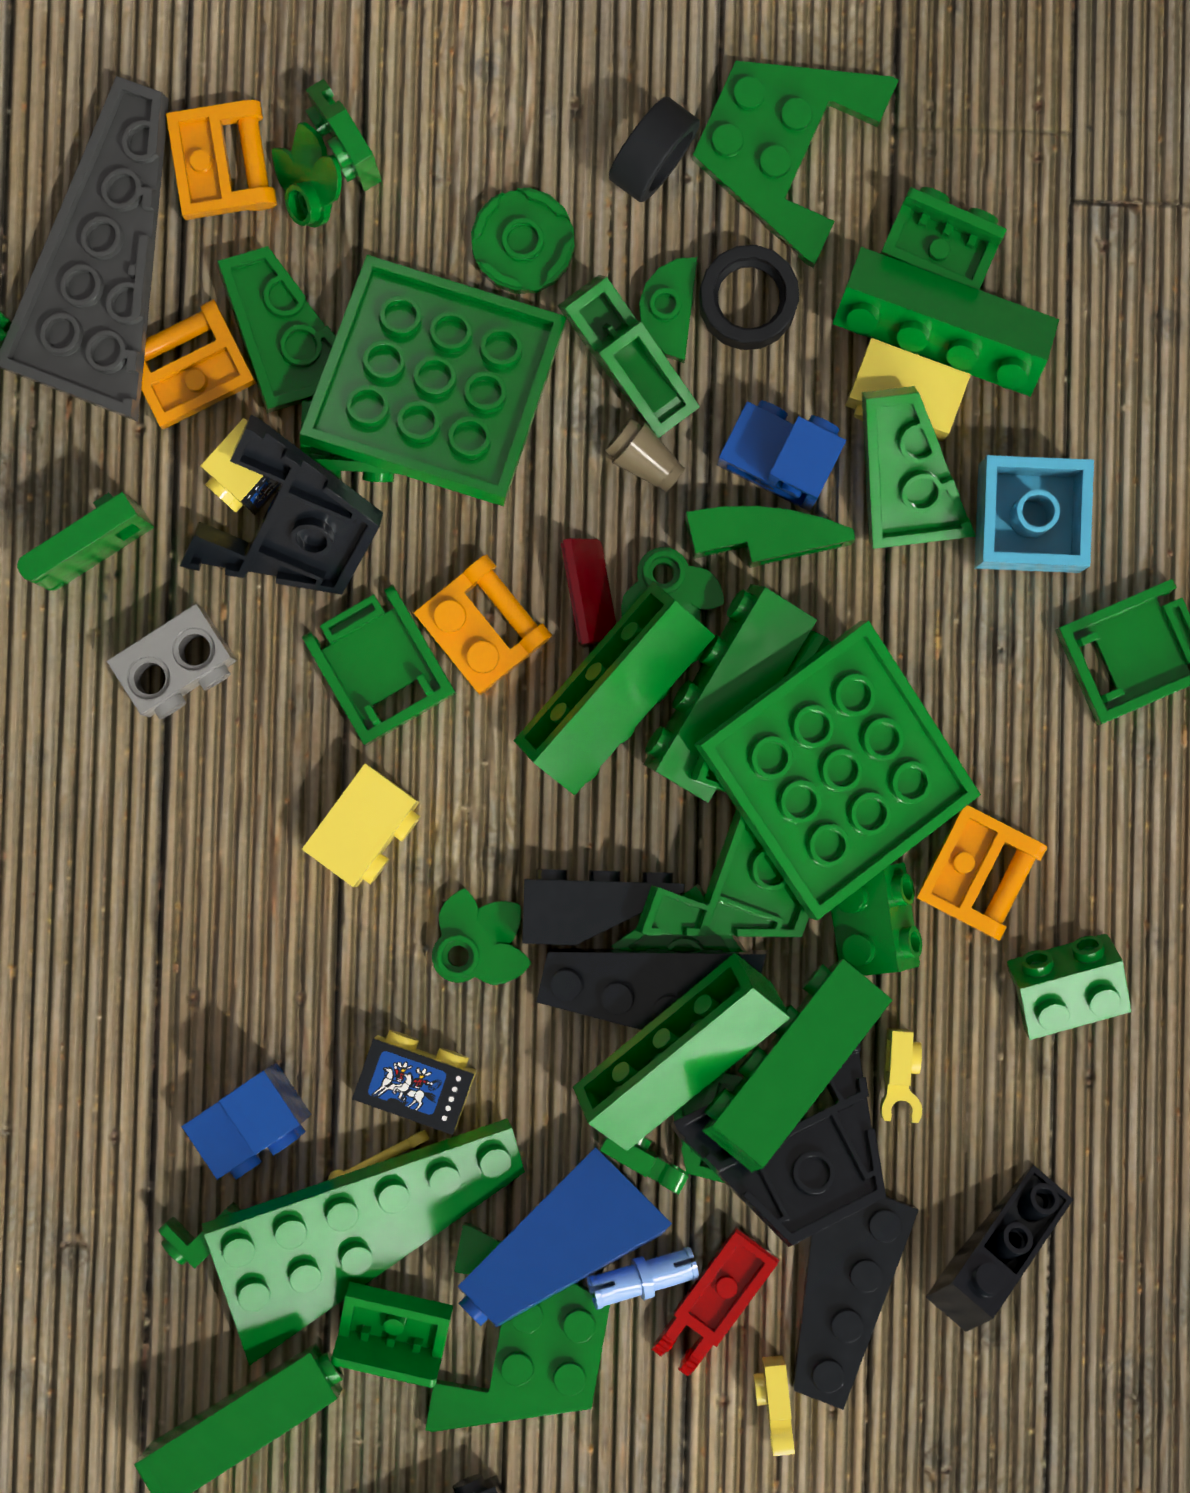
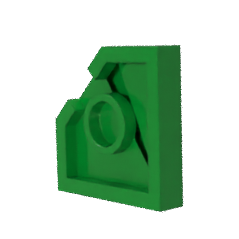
[305,79,382,192]

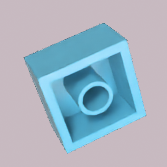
[974,455,1094,573]

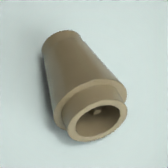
[605,418,685,493]

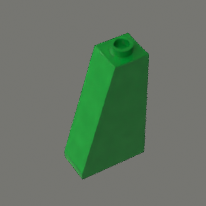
[134,1343,344,1493]

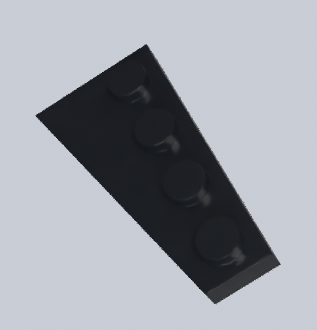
[536,948,768,1030]
[792,1196,919,1410]

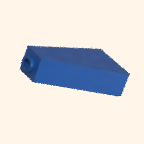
[458,1147,672,1327]

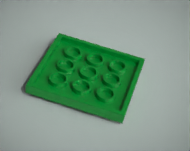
[300,255,567,507]
[694,620,981,921]

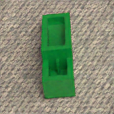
[557,275,700,438]
[684,506,856,568]

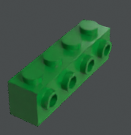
[833,247,1060,397]
[513,581,715,795]
[643,584,817,803]
[573,953,790,1151]
[702,959,893,1172]

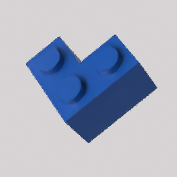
[717,400,847,512]
[181,1062,312,1180]

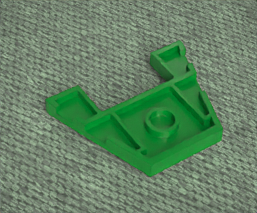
[692,61,899,268]
[635,734,809,937]
[425,1222,610,1432]

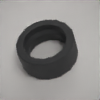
[609,97,700,202]
[699,245,799,350]

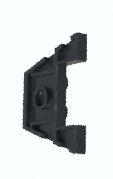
[180,415,383,595]
[671,1043,886,1247]

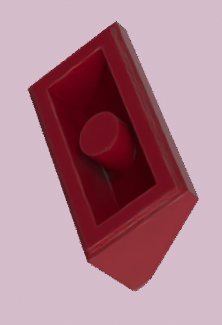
[561,538,616,648]

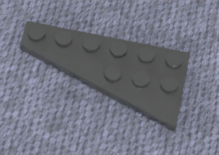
[0,76,169,422]

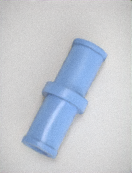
[587,1247,699,1310]

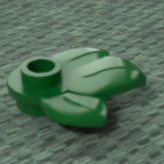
[272,122,342,228]
[621,547,724,622]
[432,888,531,985]

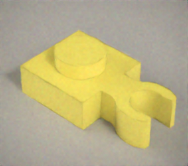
[753,1355,795,1456]

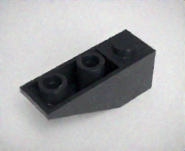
[522,869,685,945]
[926,1165,1074,1332]

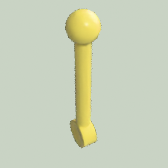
[328,1129,430,1180]

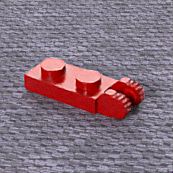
[651,1226,780,1376]

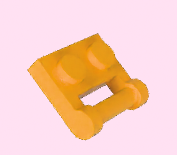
[166,100,277,220]
[141,299,256,430]
[414,554,553,695]
[915,805,1048,941]

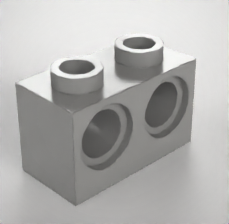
[107,604,237,719]

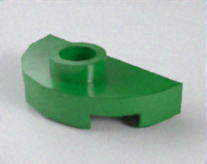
[639,257,698,363]

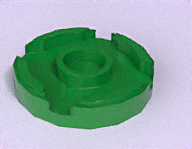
[471,188,575,294]

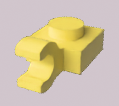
[880,1028,922,1123]

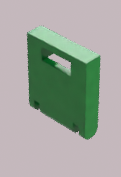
[17,492,154,591]
[1055,579,1190,726]
[302,584,457,746]

